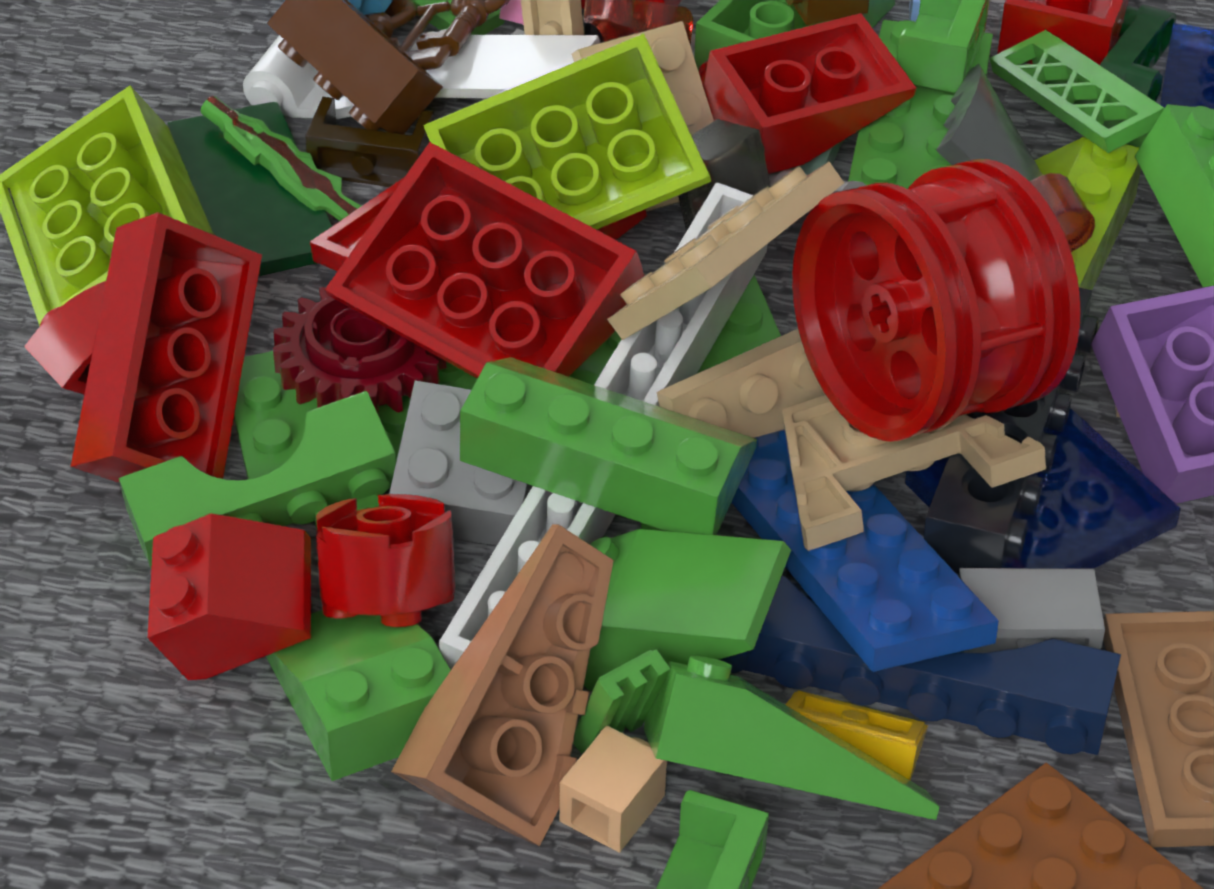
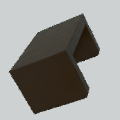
[305,96,434,187]

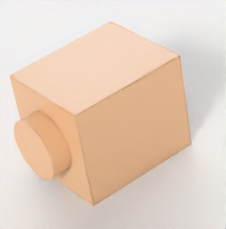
[559,726,667,853]

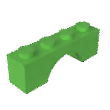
[119,391,396,568]

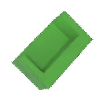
[896,0,990,93]
[656,790,769,889]

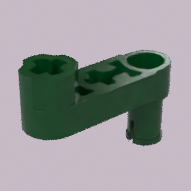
[1100,4,1176,102]

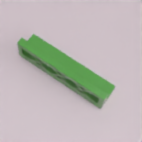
[989,30,1164,153]

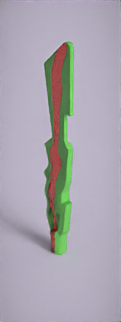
[201,96,361,221]

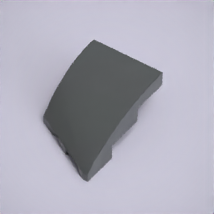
[936,64,1048,199]

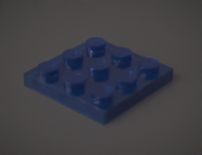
[905,408,1181,569]

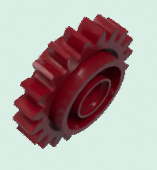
[273,287,447,414]

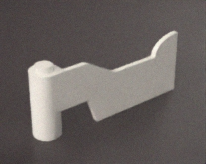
[243,35,600,119]

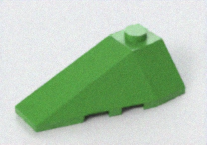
[643,655,940,820]

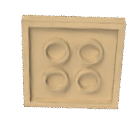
[607,162,844,340]

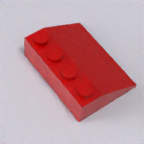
[325,142,645,379]

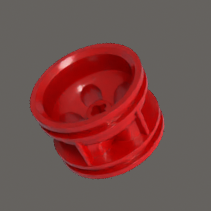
[792,159,1081,442]

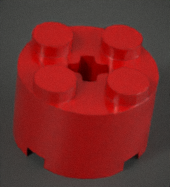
[316,494,456,627]

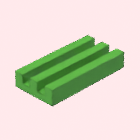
[573,649,670,754]

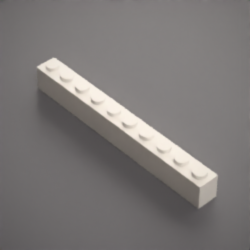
[439,182,768,670]

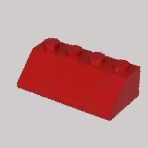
[71,212,262,482]

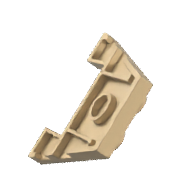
[782,395,1046,551]

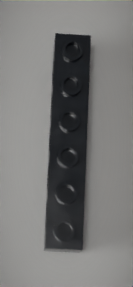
[924,288,1099,574]

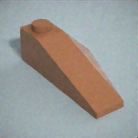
[391,524,614,846]

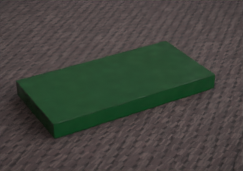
[167,102,332,276]

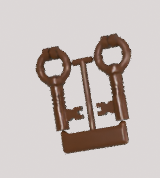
[365,0,510,70]

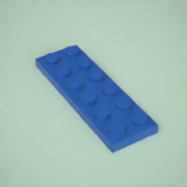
[731,430,999,672]

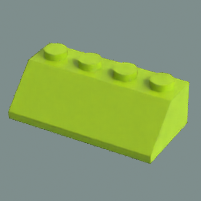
[1035,137,1141,290]

